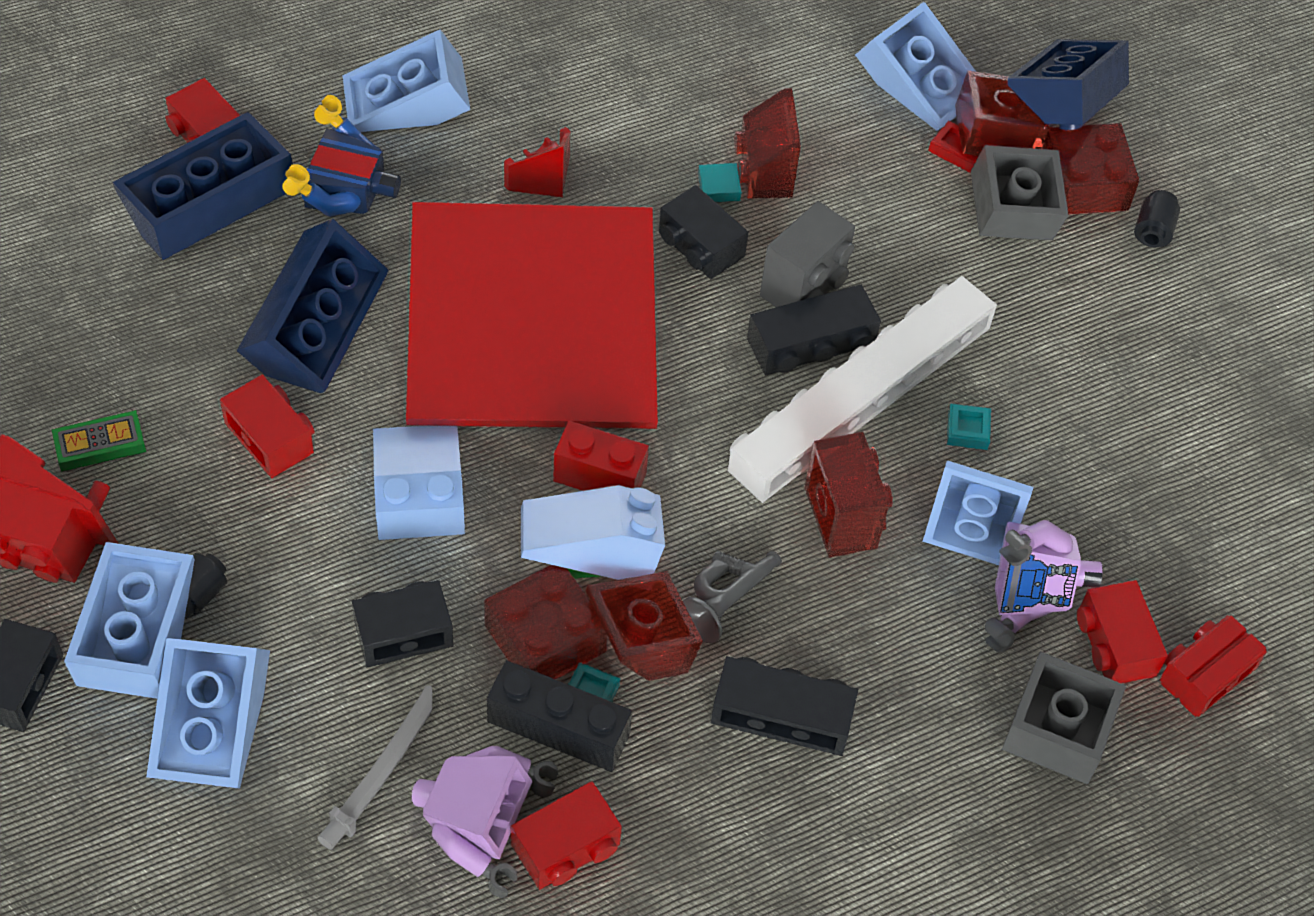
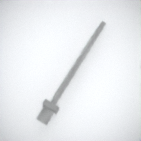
[318,685,432,850]

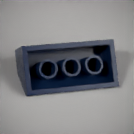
[1007,39,1129,130]
[112,112,293,260]
[237,218,389,393]

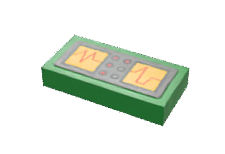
[51,410,146,472]

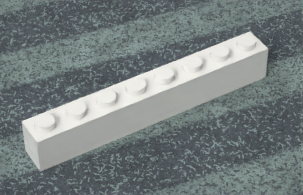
[728,276,997,503]

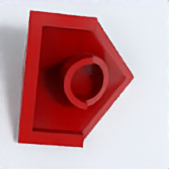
[504,127,571,198]

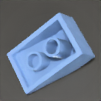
[855,2,990,131]
[342,30,470,132]
[373,426,465,540]
[922,461,1033,565]
[521,485,665,587]
[64,542,195,699]
[146,638,270,788]

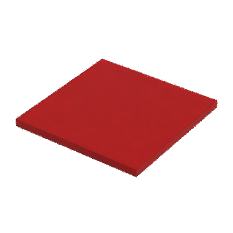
[406,202,658,429]

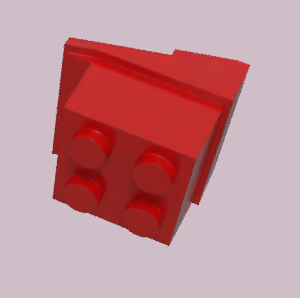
[0,434,119,583]

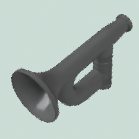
[679,550,782,644]

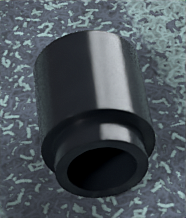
[1134,190,1180,248]
[185,553,227,619]

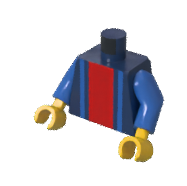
[283,95,401,217]

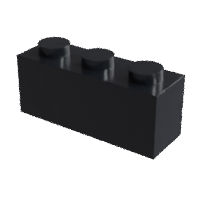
[747,284,881,376]
[710,656,859,756]
[487,660,632,772]

